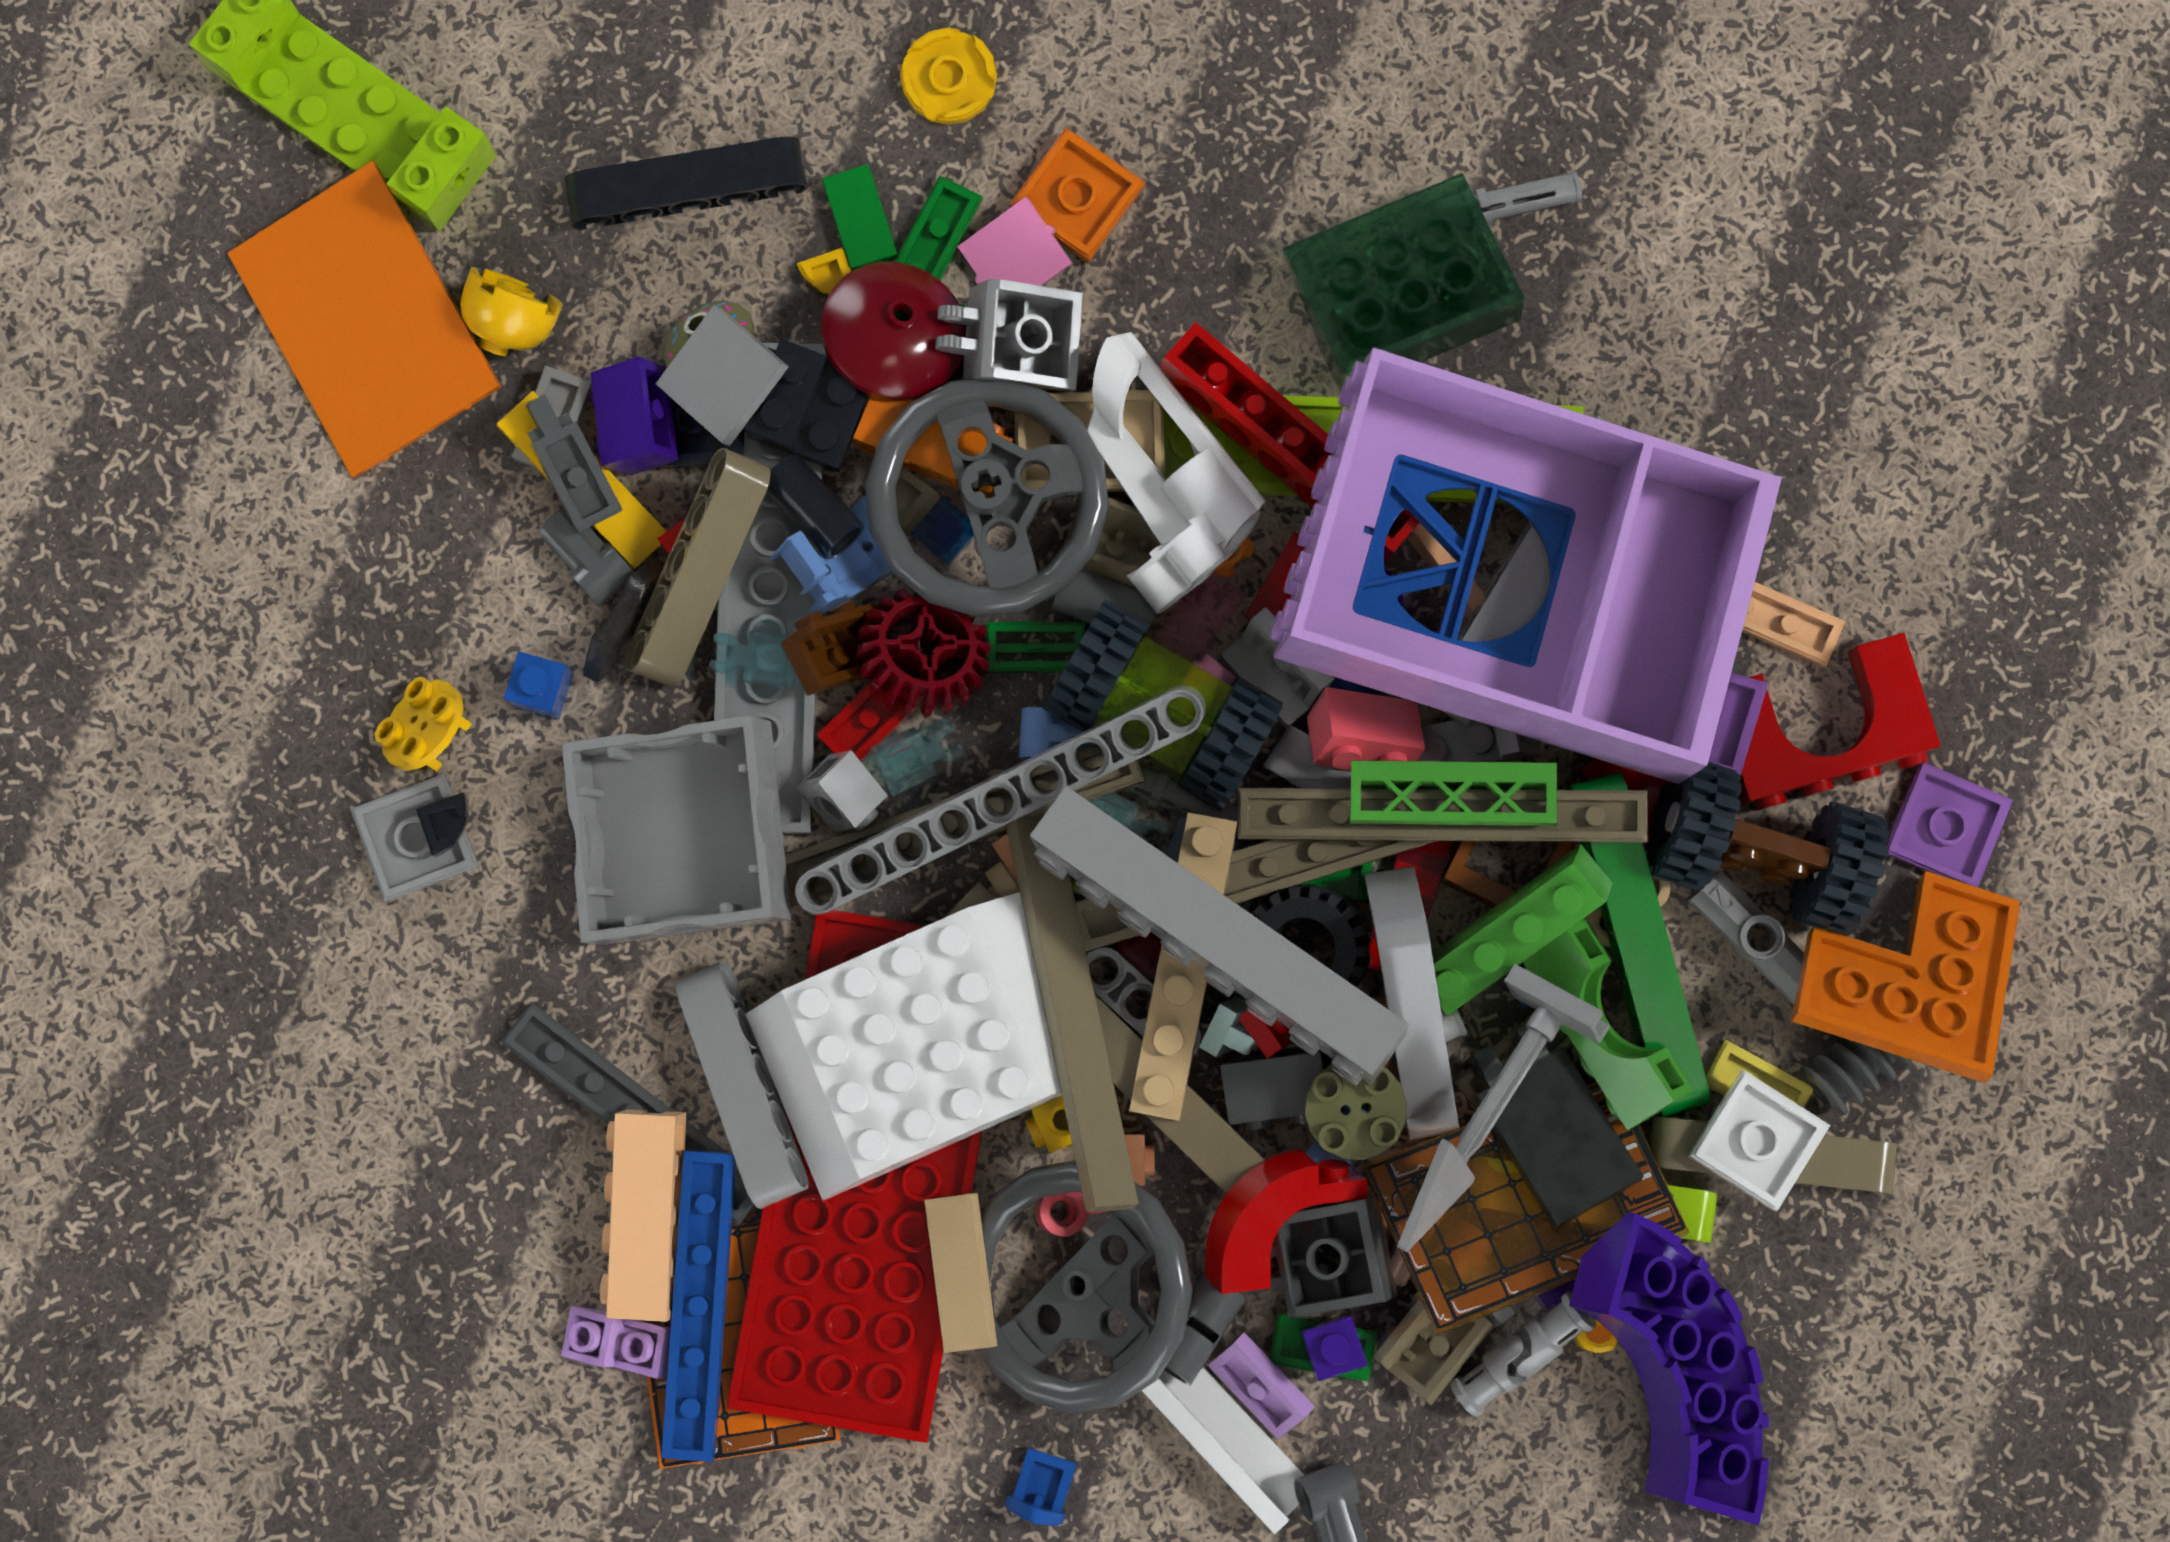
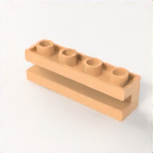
[600,1109,686,1322]

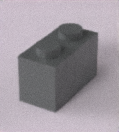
[1220,1047,1328,1130]

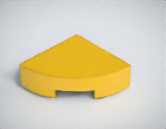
[797,247,851,296]

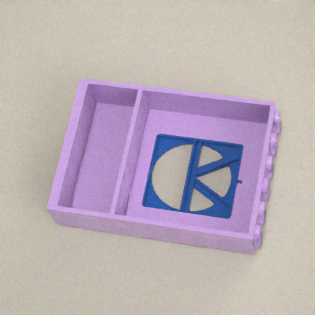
[1270,348,1782,784]

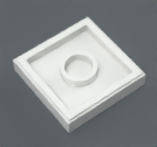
[1688,1070,1830,1211]

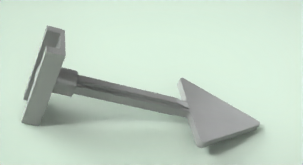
[1397,964,1610,1253]

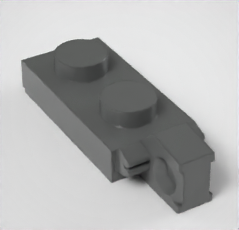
[526,394,623,534]

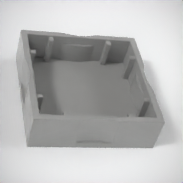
[562,715,792,945]

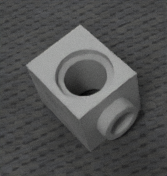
[796,750,888,832]

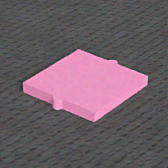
[957,197,1073,286]

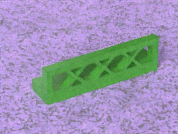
[1350,761,1557,826]

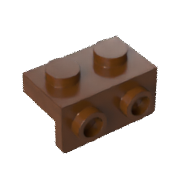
[781,602,878,696]

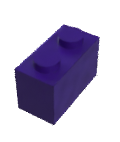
[590,356,678,476]

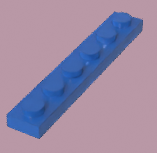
[661,1150,736,1462]

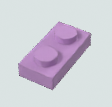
[1207,1332,1315,1440]

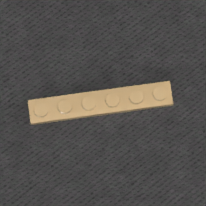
[1129,812,1238,1121]

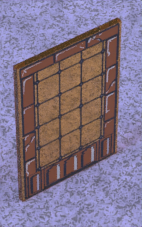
[1363,1076,1690,1335]

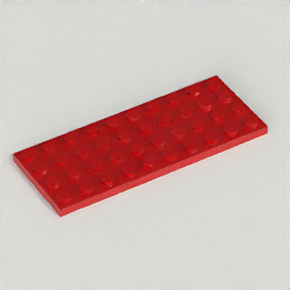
[727,910,982,1443]

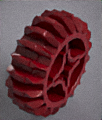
[856,587,991,719]

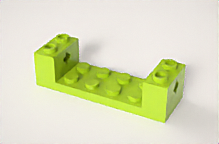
[189,0,497,232]

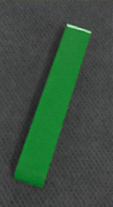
[1569,771,1711,1117]

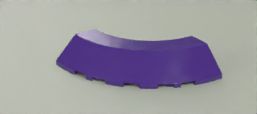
[1569,1212,1769,1526]

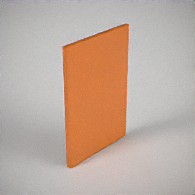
[227,160,502,478]

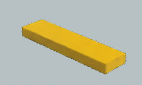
[496,391,666,570]

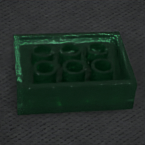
[1283,173,1525,392]

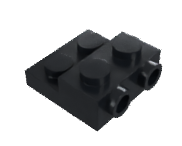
[744,339,870,473]

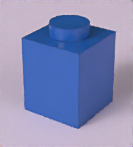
[504,651,574,720]

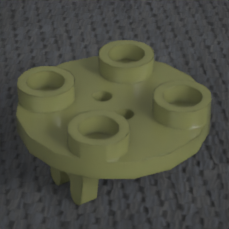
[1305,1063,1407,1160]

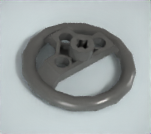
[865,379,1109,617]
[978,1160,1193,1413]

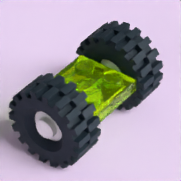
[1042,600,1283,811]

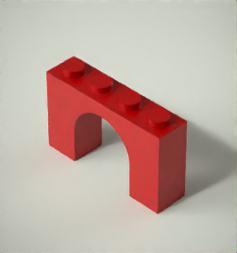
[1739,632,1941,811]

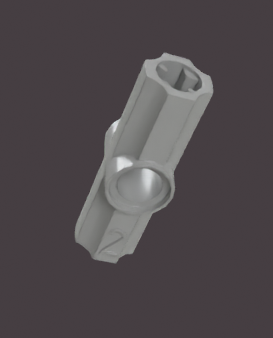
[1688,870,1804,1005]

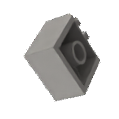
[935,279,1083,393]

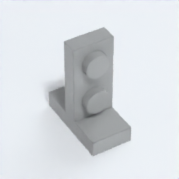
[1417,720,1544,762]

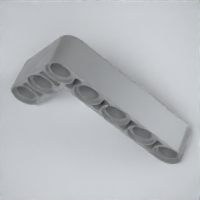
[1364,866,1460,1140]

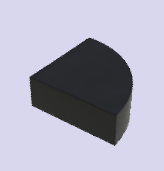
[416,792,469,857]

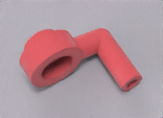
[1035,1192,1115,1237]

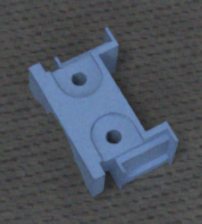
[770,496,893,614]

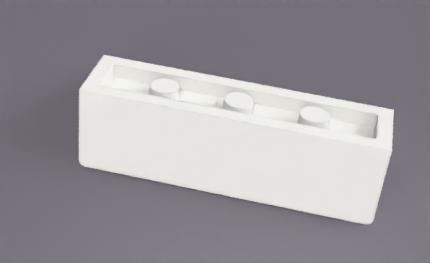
[1142,1366,1304,1534]

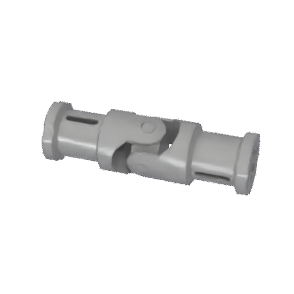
[1450,1290,1597,1417]

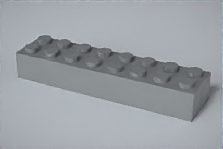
[1030,786,1408,1086]

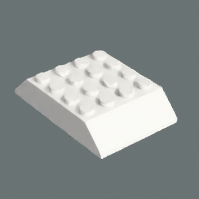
[745,892,1062,1200]

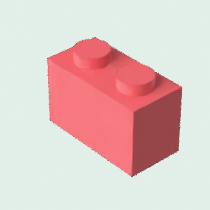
[1307,687,1425,770]

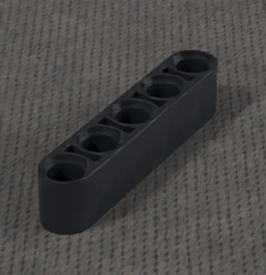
[564,137,808,230]

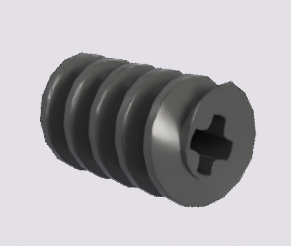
[1800,1039,1914,1115]

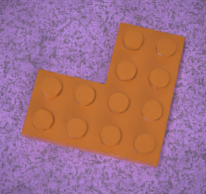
[1791,871,2020,1083]

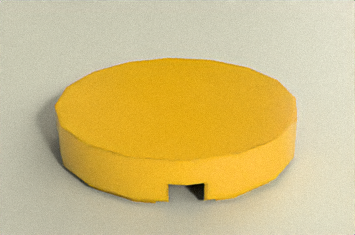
[900,27,997,125]

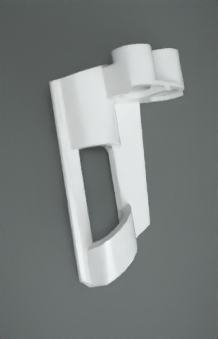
[1087,332,1266,615]

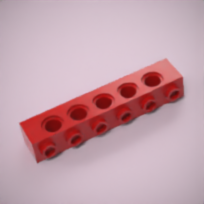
[1160,322,1419,565]

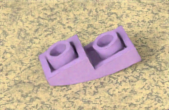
[561,1306,671,1379]

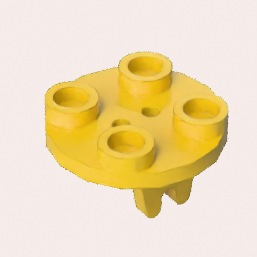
[375,677,472,772]

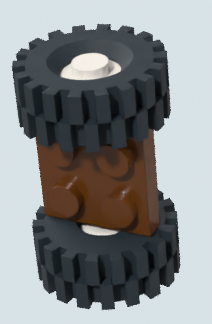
[1645,762,1889,936]

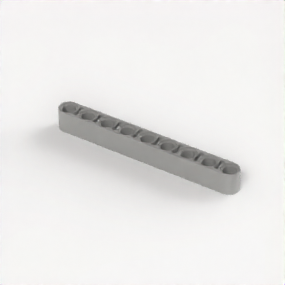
[795,685,1206,914]

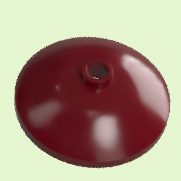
[820,262,967,401]

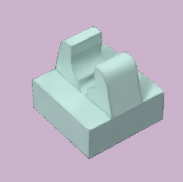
[1199,996,1259,1057]

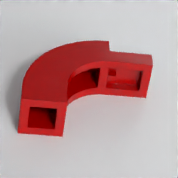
[1205,1149,1367,1294]

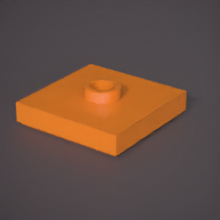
[1009,127,1145,264]

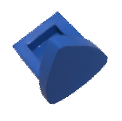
[1004,1447,1077,1526]

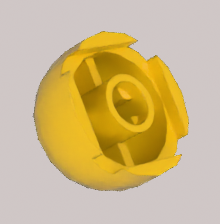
[460,267,563,356]

